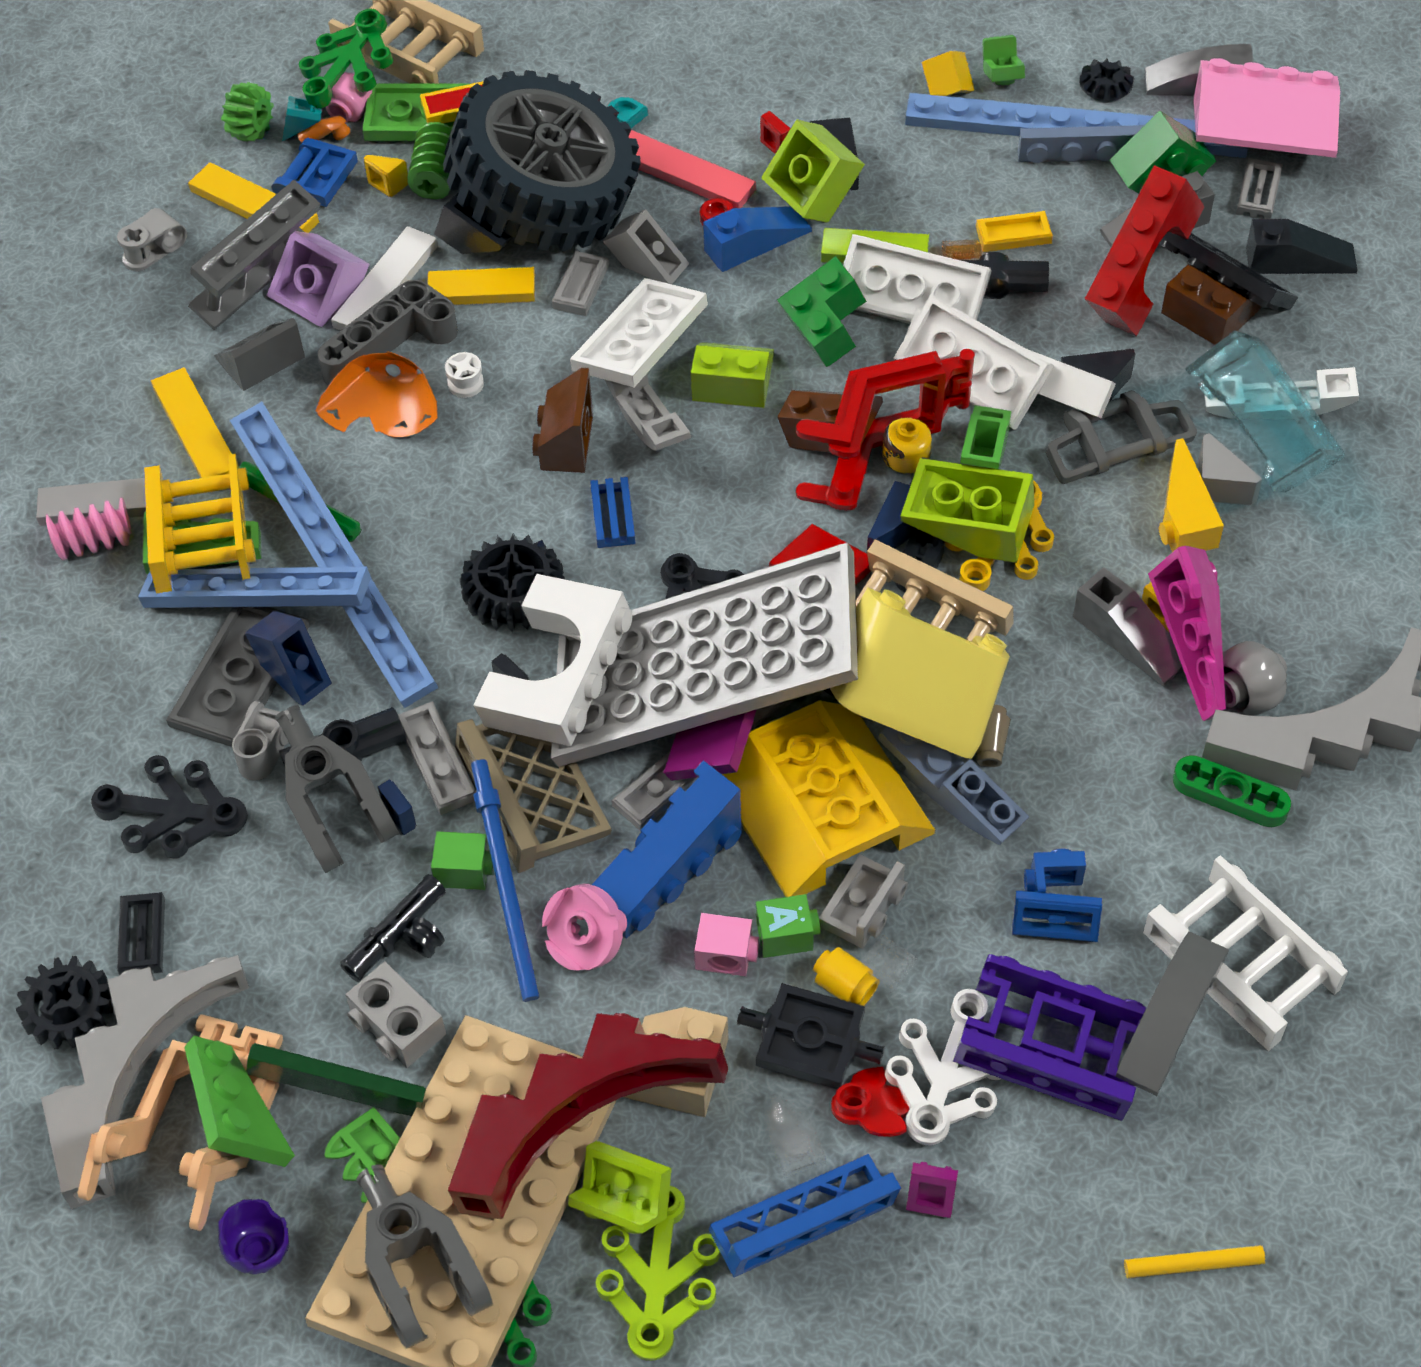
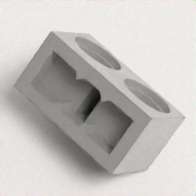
[345,961,446,1068]

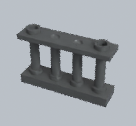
[188,180,320,330]

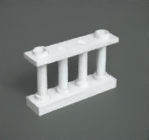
[1143,855,1348,1051]

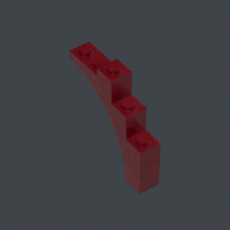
[448,1013,729,1219]

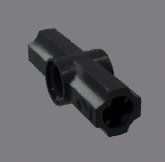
[960,252,1049,299]
[279,707,407,775]

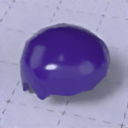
[218,1199,289,1275]

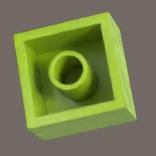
[761,119,865,222]

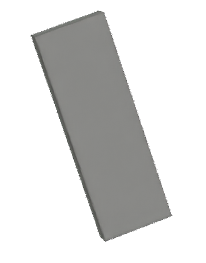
[36,478,146,526]
[398,701,476,815]

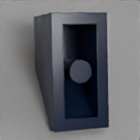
[245,611,332,706]

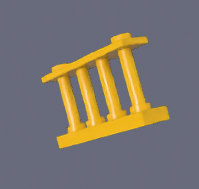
[144,454,256,593]

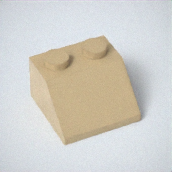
[625,1007,728,1117]

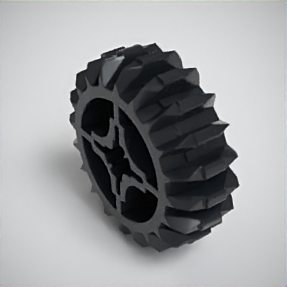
[460,533,565,632]

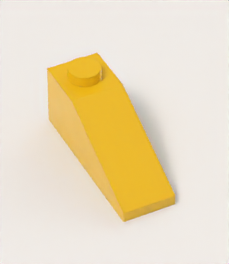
[1159,438,1224,552]

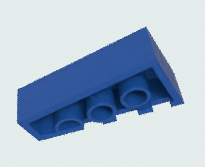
[592,760,742,939]

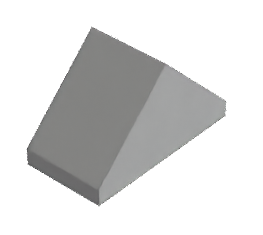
[1198,433,1263,505]

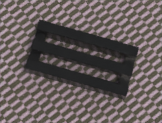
[117,892,165,976]

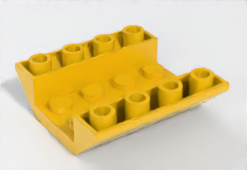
[722,701,935,897]

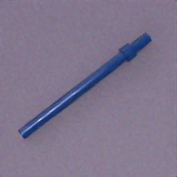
[471,759,540,1002]

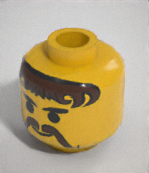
[882,418,932,474]

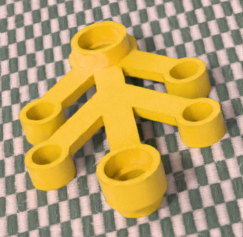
[944,480,1054,591]

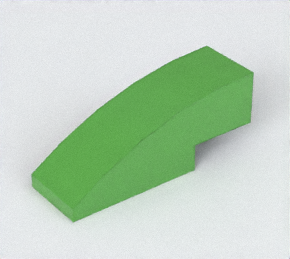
[960,405,1011,469]

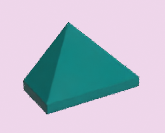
[282,96,322,141]

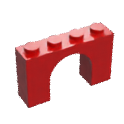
[1085,166,1205,336]

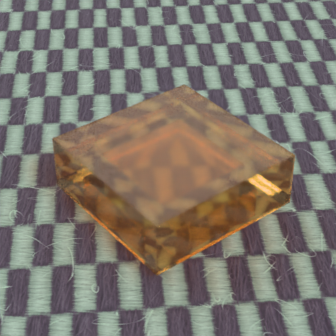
[942,239,981,259]

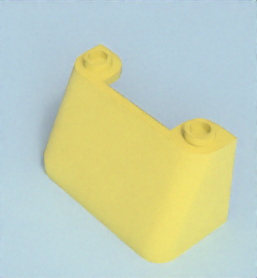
[830,587,1010,759]

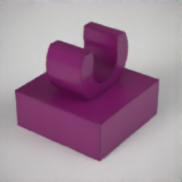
[906,1162,958,1218]

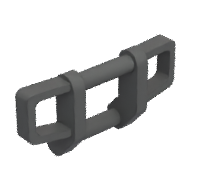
[1046,390,1197,484]

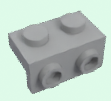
[819,854,908,949]

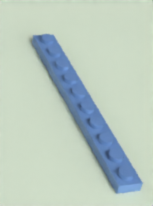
[905,93,1248,158]
[230,402,438,708]

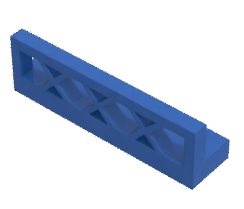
[708,1154,901,1278]

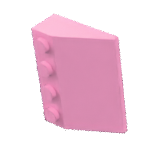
[1193,58,1340,158]

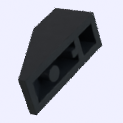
[1246,219,1358,274]

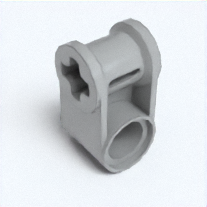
[117,208,187,271]
[232,701,295,781]

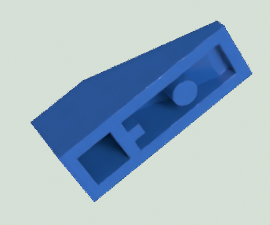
[703,206,812,272]

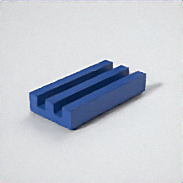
[590,477,636,548]
[1012,890,1102,942]

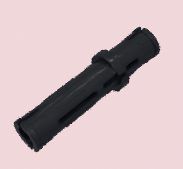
[340,874,446,982]

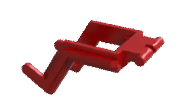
[796,349,975,510]

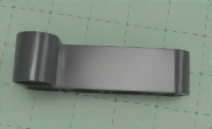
[317,279,458,386]

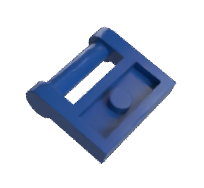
[271,138,358,207]

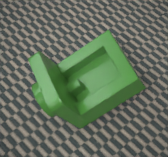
[982,35,1025,85]

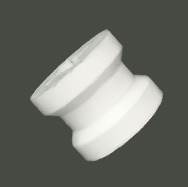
[445,352,484,398]

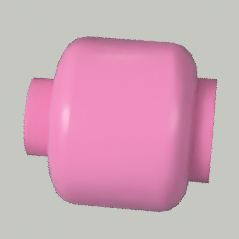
[326,72,373,123]

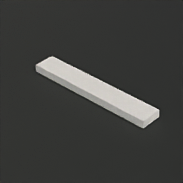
[905,307,1116,418]

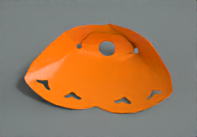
[315,351,438,437]

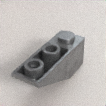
[1073,567,1183,686]

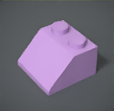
[267,231,370,327]

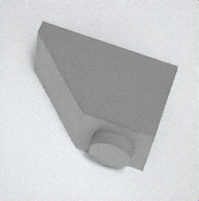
[603,209,690,285]

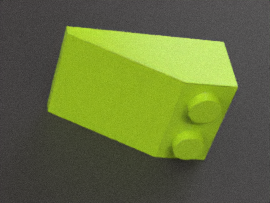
[901,458,1034,563]

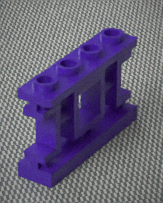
[953,954,1146,1121]

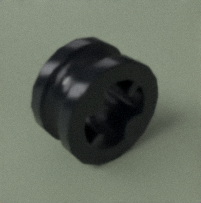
[402,917,445,958]

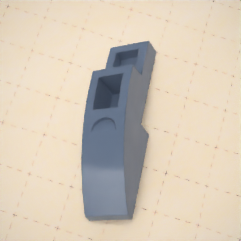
[877,727,1029,845]

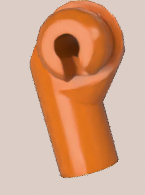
[298,116,351,143]

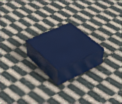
[377,779,417,835]

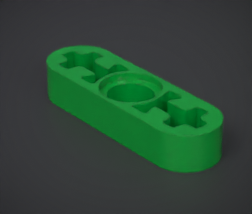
[1173,755,1291,827]

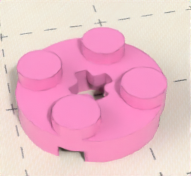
[542,884,627,971]

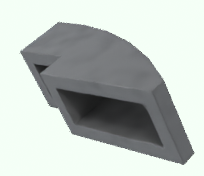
[1145,44,1253,96]

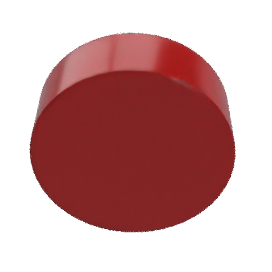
[700,198,734,225]

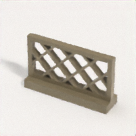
[455,719,611,873]

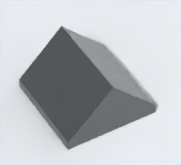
[214,318,305,391]

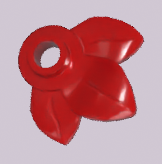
[831,1067,910,1137]

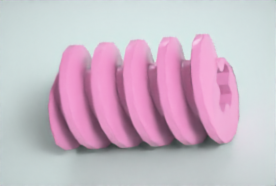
[46,497,132,560]

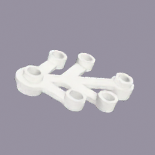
[885,989,1001,1145]

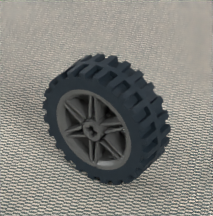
[443,70,641,251]

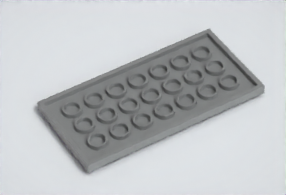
[551,542,858,767]

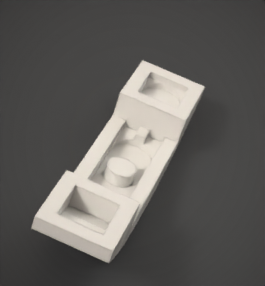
[1203,367,1359,420]

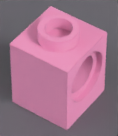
[694,913,759,976]

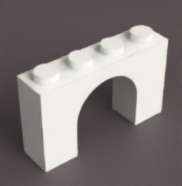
[473,574,632,747]

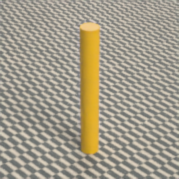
[1124,1245,1265,1278]

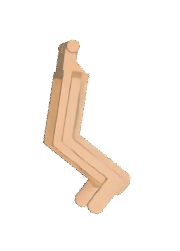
[78,1014,283,1231]

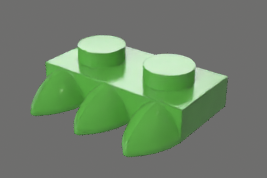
[324,1107,400,1203]

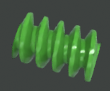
[407,122,452,199]

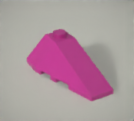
[1148,546,1226,721]

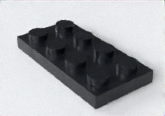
[1159,231,1298,311]

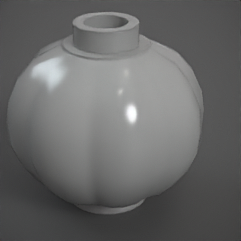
[1223,641,1287,715]

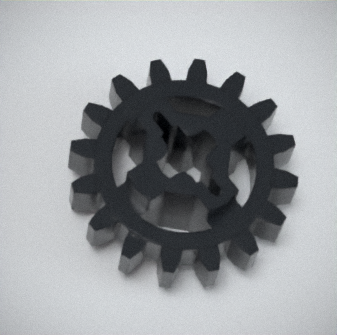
[16,956,114,1049]

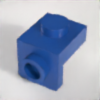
[1024,848,1086,893]

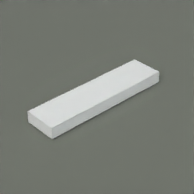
[331,226,438,331]

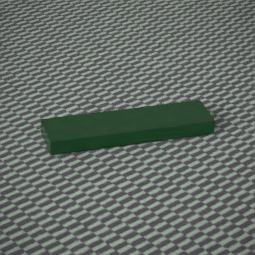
[246,1043,426,1116]

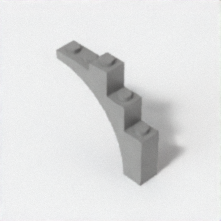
[1202,627,1421,790]
[41,955,249,1209]

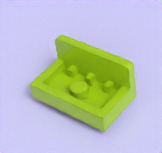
[568,1141,672,1234]

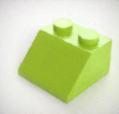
[691,342,774,408]

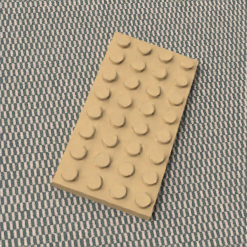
[305,1015,617,1367]

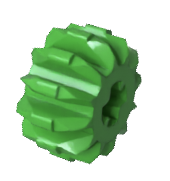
[221,82,274,142]

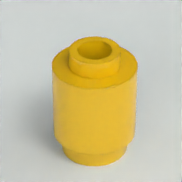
[813,947,880,1006]

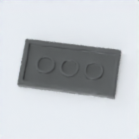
[166,607,310,747]

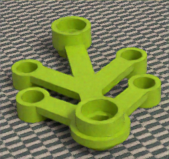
[596,1186,721,1361]

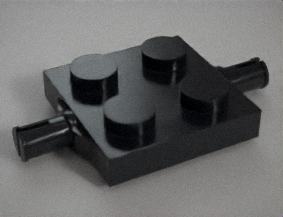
[737,983,885,1090]

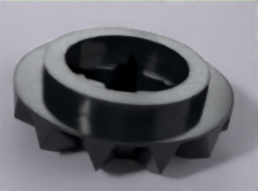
[1079,58,1134,101]

